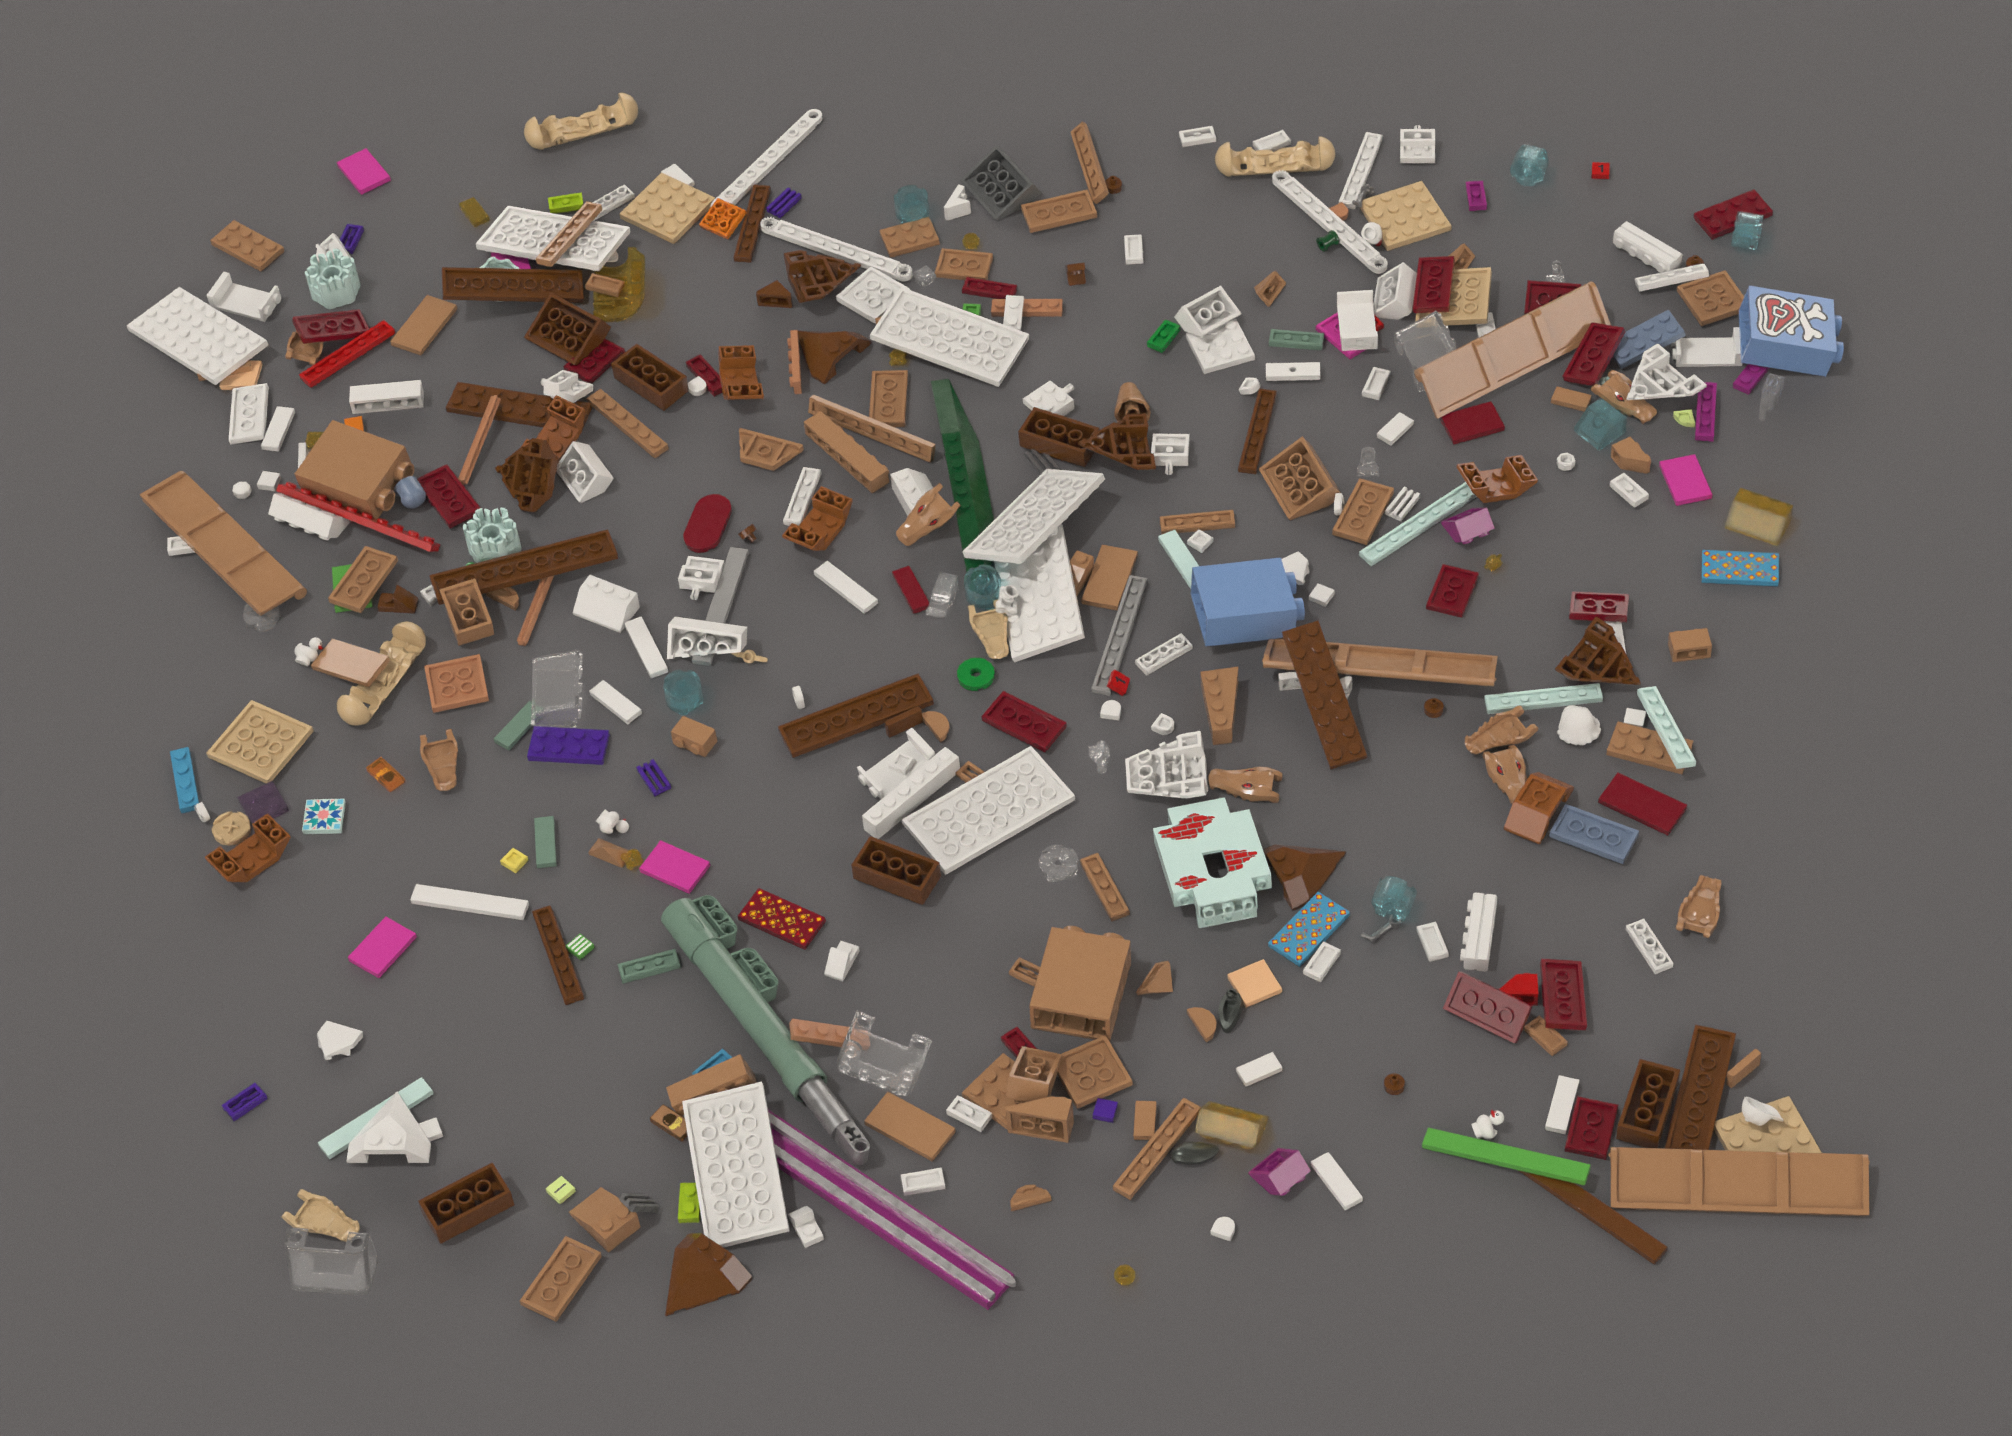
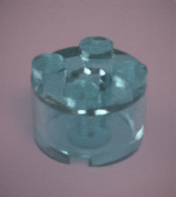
[1510,145,1549,186]
[894,185,930,224]
[1731,211,1763,250]
[964,564,1002,609]
[663,669,704,715]
[1371,876,1417,922]

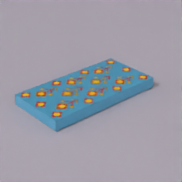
[1701,550,1779,586]
[1268,892,1350,967]

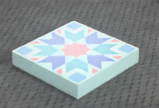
[302,799,346,835]

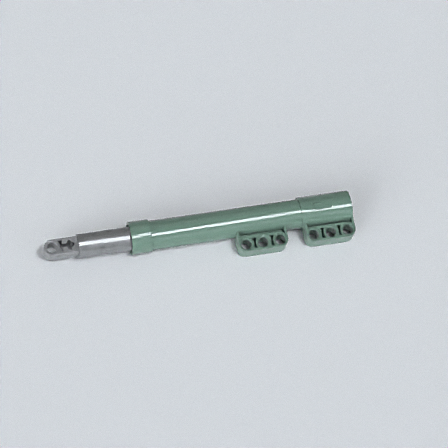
[661,895,870,1165]

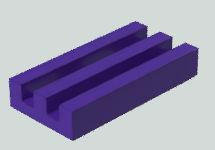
[766,188,802,218]
[340,224,364,254]
[636,759,671,797]
[222,1083,268,1121]

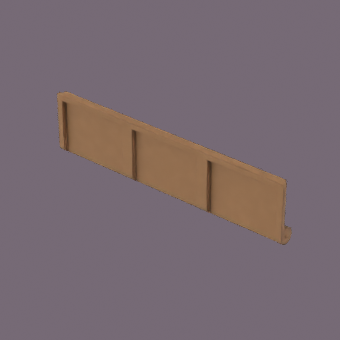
[1414,281,1611,419]
[140,471,307,616]
[1262,638,1498,687]
[1608,1147,1870,1216]

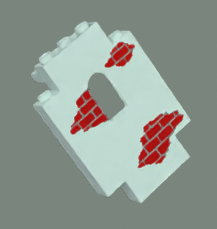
[1153,797,1272,928]

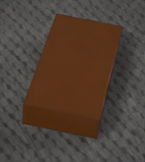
[885,706,923,738]

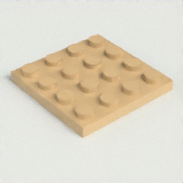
[620,173,715,244]
[1360,181,1451,251]
[1415,267,1492,327]
[207,700,314,785]
[1714,1096,1822,1153]

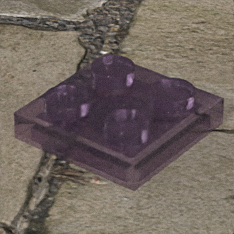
[237,781,289,824]

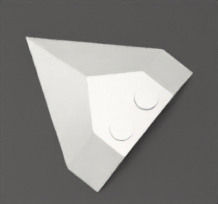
[1626,344,1707,400]
[347,1092,431,1163]

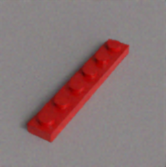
[299,320,396,388]

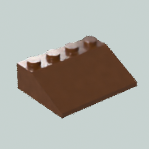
[524,293,611,366]

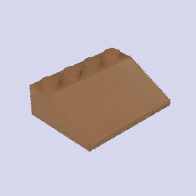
[1259,436,1341,520]

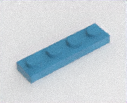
[170,747,199,814]

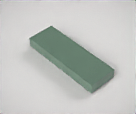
[1269,329,1324,351]
[494,701,545,751]
[534,816,557,868]
[617,949,681,983]

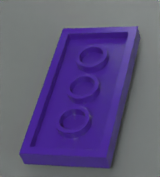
[527,726,610,765]

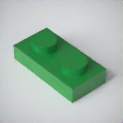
[1147,319,1181,353]

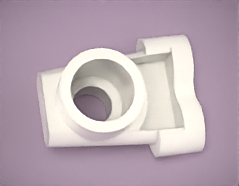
[996,585,1018,616]

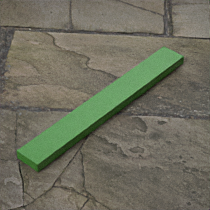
[1422,1128,1591,1185]

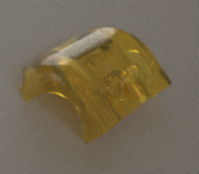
[593,247,646,322]

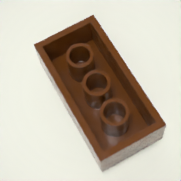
[611,343,689,411]
[1018,407,1100,467]
[851,836,941,905]
[1616,1059,1680,1148]
[418,1162,515,1244]

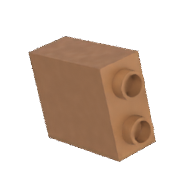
[295,420,414,519]
[1030,926,1131,1042]

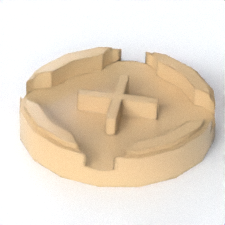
[212,811,251,846]

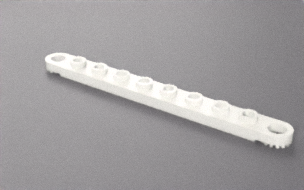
[711,109,823,206]
[1272,170,1388,274]
[760,217,913,281]

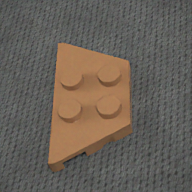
[739,428,804,471]

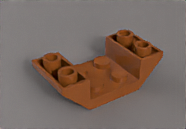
[718,345,764,400]
[521,395,585,464]
[1457,455,1538,503]
[782,486,853,551]
[1504,772,1574,845]
[205,813,291,882]

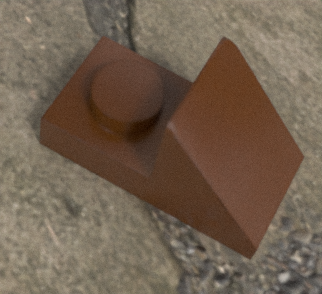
[1065,263,1086,286]
[377,585,419,614]

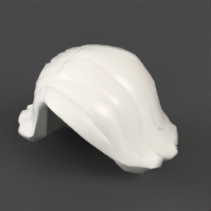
[1557,705,1601,745]

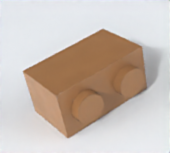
[1668,628,1712,662]
[671,716,717,757]

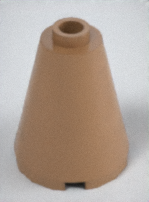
[1114,382,1151,422]

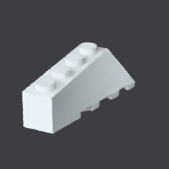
[268,493,351,540]
[667,617,747,659]

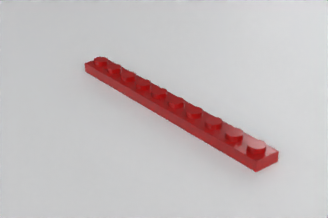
[276,482,441,552]

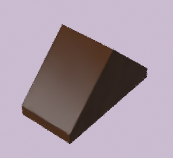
[756,280,793,308]

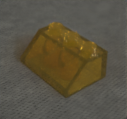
[1725,488,1793,546]
[1195,1101,1269,1149]

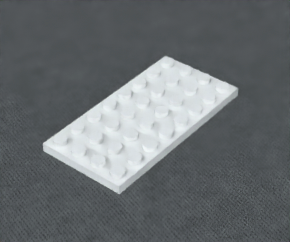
[476,206,630,271]
[127,287,268,385]
[870,287,1029,387]
[963,469,1105,564]
[994,523,1085,662]
[902,746,1075,875]
[682,1082,790,1248]

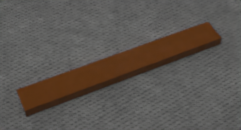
[1518,1170,1668,1265]

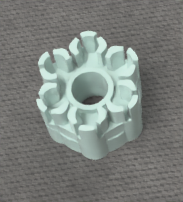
[305,249,361,309]
[463,507,522,563]

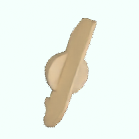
[731,650,768,663]

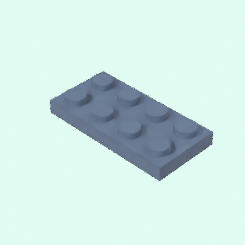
[1613,310,1686,369]
[1549,804,1639,864]

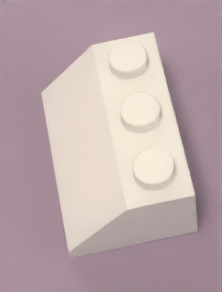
[1373,262,1417,320]
[1175,286,1242,337]
[557,441,614,503]
[891,468,933,516]
[573,575,640,633]

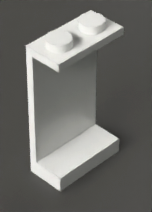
[207,272,281,322]
[1337,290,1378,351]
[1671,327,1742,367]
[857,728,936,799]

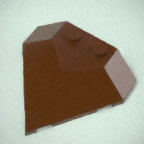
[784,250,861,303]
[797,330,872,385]
[1078,413,1156,470]
[495,438,558,512]
[1555,617,1641,685]
[1263,844,1346,911]
[665,1233,753,1316]

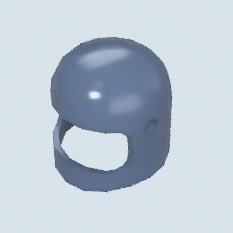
[394,476,426,509]

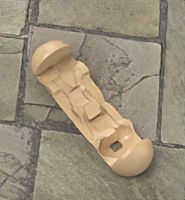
[524,93,638,150]
[1215,136,1335,177]
[337,622,426,726]

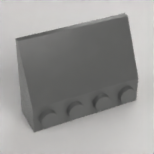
[960,145,1042,221]

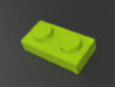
[548,192,584,214]
[678,1182,700,1223]

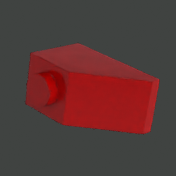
[1499,973,1538,1006]

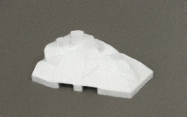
[1125,731,1208,798]

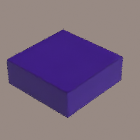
[1093,1098,1118,1123]

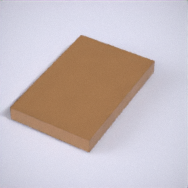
[935,248,993,280]

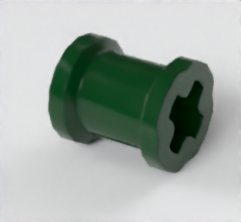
[1316,230,1340,252]

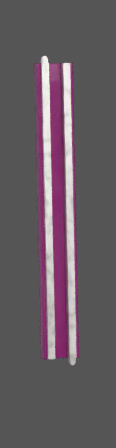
[768,1110,1016,1310]

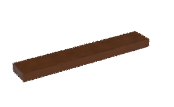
[733,185,771,263]
[1238,389,1277,475]
[532,905,584,1005]

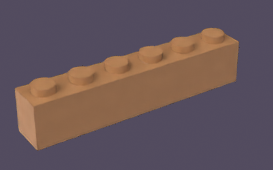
[804,411,889,493]

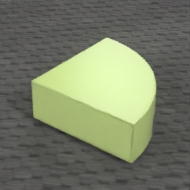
[1673,409,1695,427]

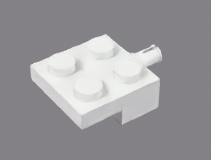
[1400,125,1435,163]
[541,370,593,403]
[1023,381,1074,416]
[1151,434,1190,475]
[678,556,725,600]

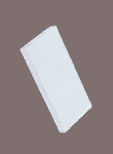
[229,383,269,445]

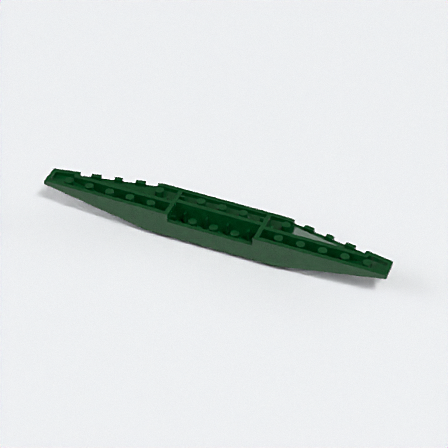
[931,378,994,598]

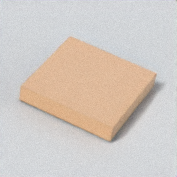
[220,360,262,390]
[1228,959,1282,1008]

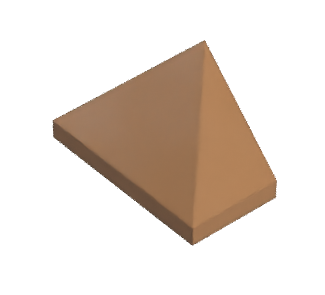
[1449,243,1475,269]
[1254,271,1286,307]
[588,838,632,868]
[1136,961,1173,995]

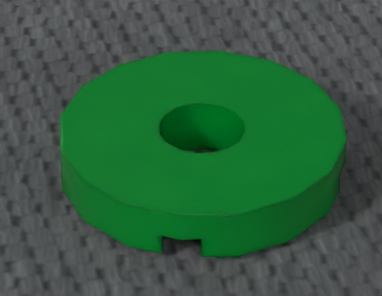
[957,658,995,691]

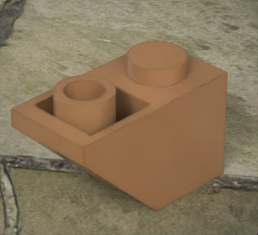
[1611,437,1651,474]

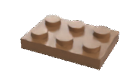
[879,217,940,258]

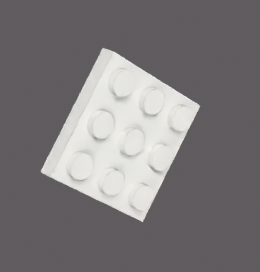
[836,266,910,324]
[1186,319,1255,374]

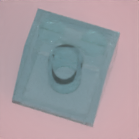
[1574,398,1627,451]

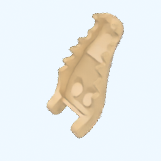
[968,599,1009,659]
[281,1189,360,1242]

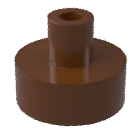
[1105,176,1122,194]
[1686,255,1704,267]
[738,523,757,543]
[1424,698,1444,718]
[1384,1073,1405,1095]

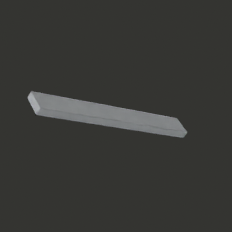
[692,547,749,666]
[1091,575,1148,696]

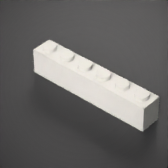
[862,747,960,839]

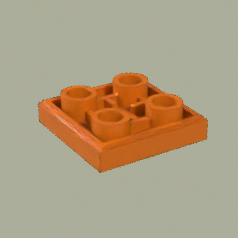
[699,198,747,239]

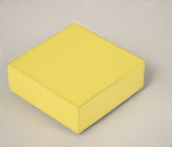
[500,848,528,873]

